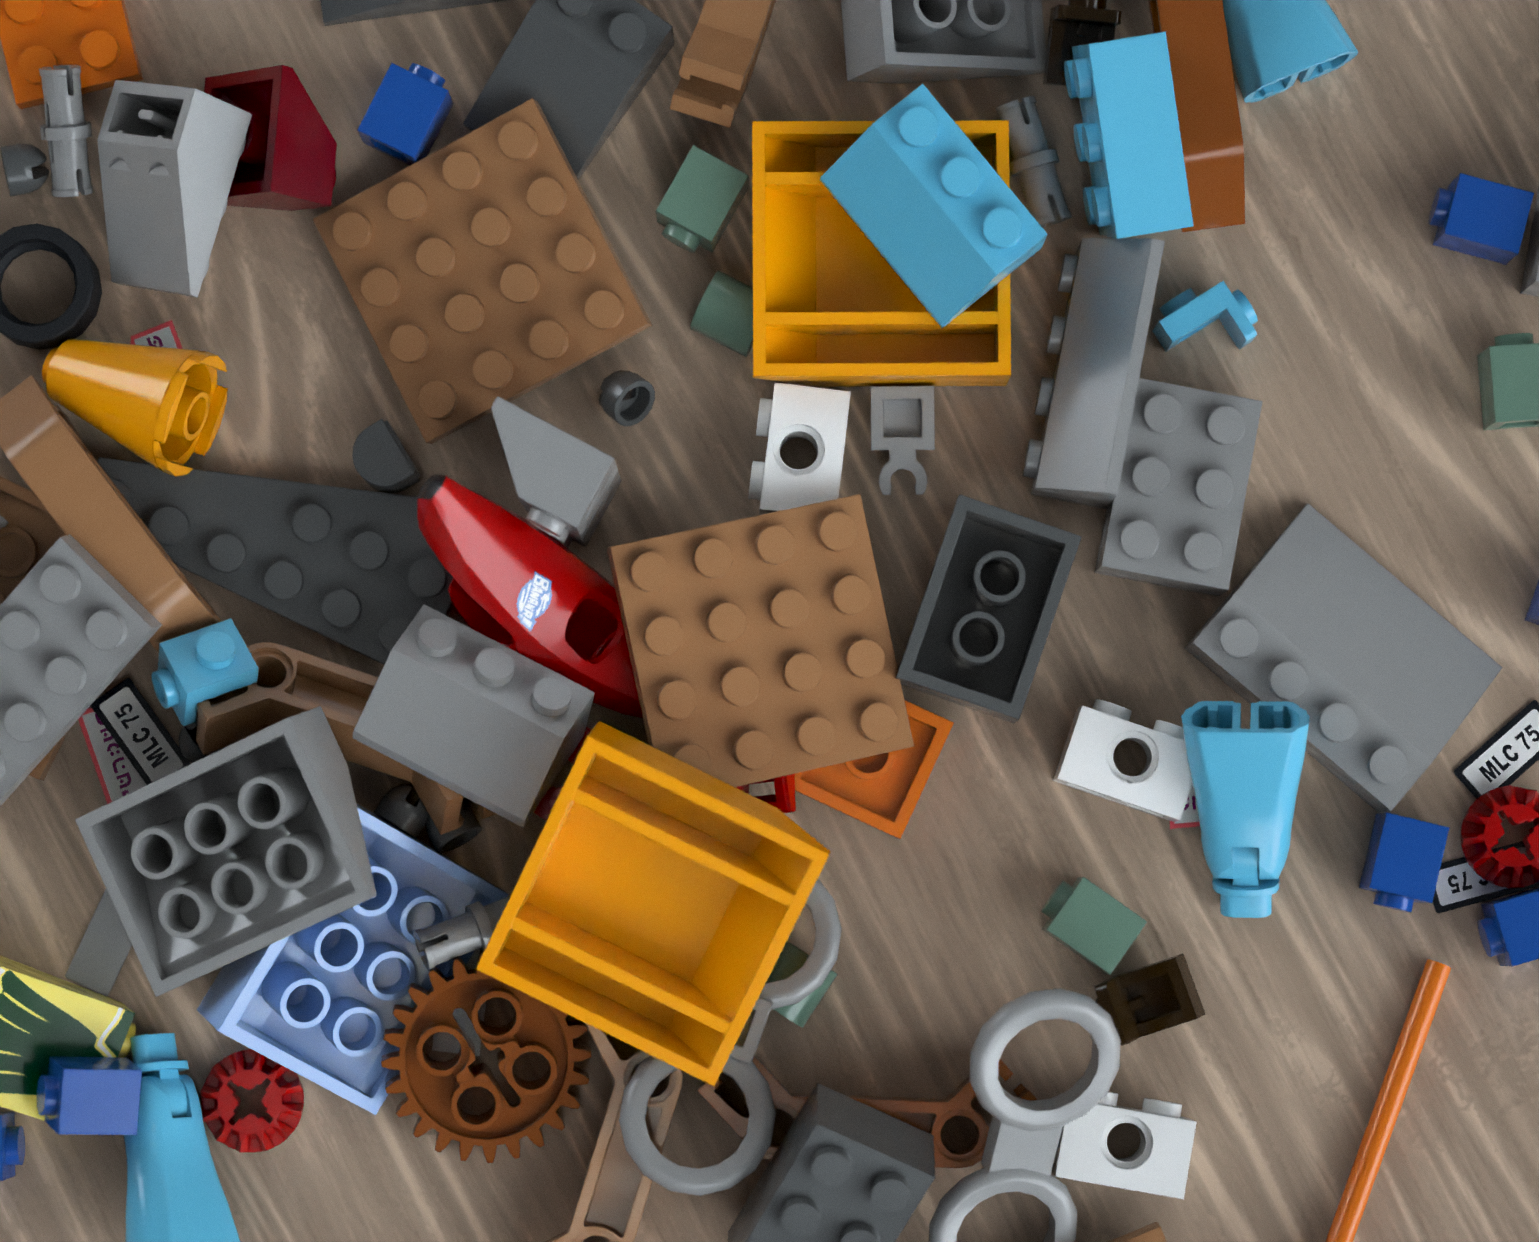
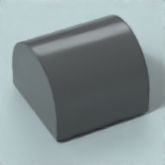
[352,419,421,493]

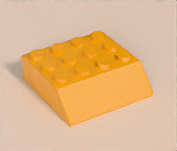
[752,120,1011,387]
[476,721,831,1086]

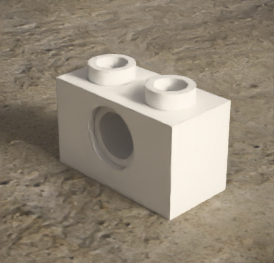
[748,383,851,515]
[1053,699,1193,822]
[1051,1091,1196,1199]

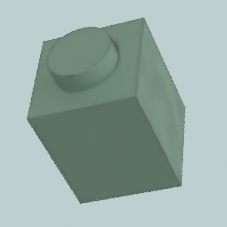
[656,145,749,253]
[1477,333,1539,430]
[1041,877,1147,975]

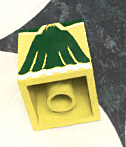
[0,955,136,1121]

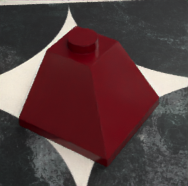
[204,65,337,211]

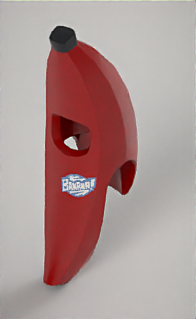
[417,475,643,718]

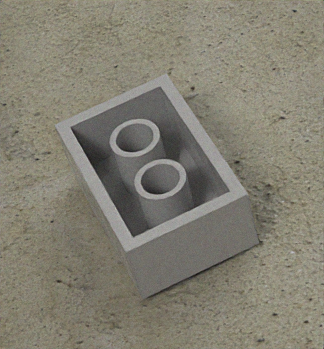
[1095,378,1263,596]

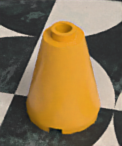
[42,339,228,477]

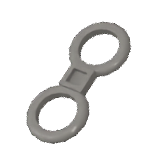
[619,879,842,1196]
[929,988,1121,1242]

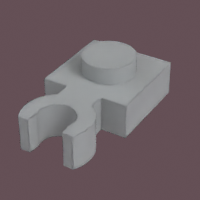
[871,385,935,495]

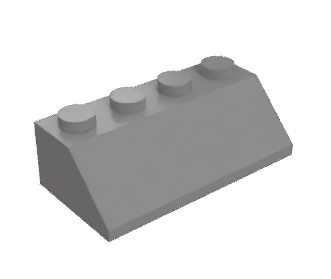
[1023,238,1165,509]

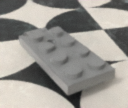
[0,534,162,806]

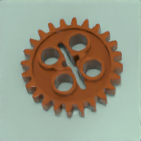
[381,951,592,1163]

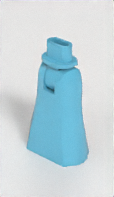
[1222,0,1358,103]
[1181,701,1310,918]
[124,1033,240,1242]

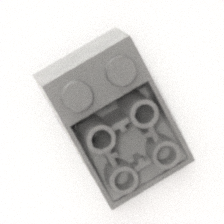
[97,80,252,298]

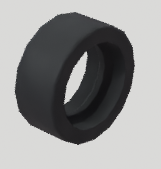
[0,223,102,350]

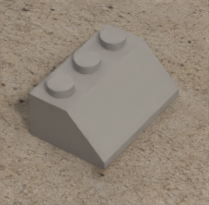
[491,396,622,548]
[352,604,595,827]

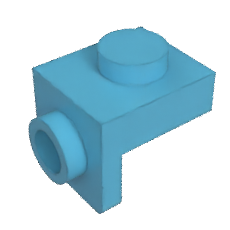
[1152,281,1258,352]
[152,618,259,726]

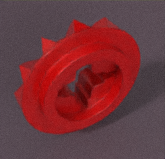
[1460,785,1539,888]
[200,1049,304,1152]

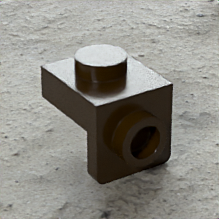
[1043,0,1122,86]
[1095,954,1205,1046]

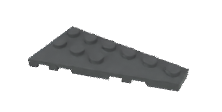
[97,457,453,665]

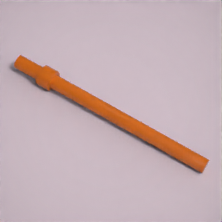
[1325,959,1451,1242]

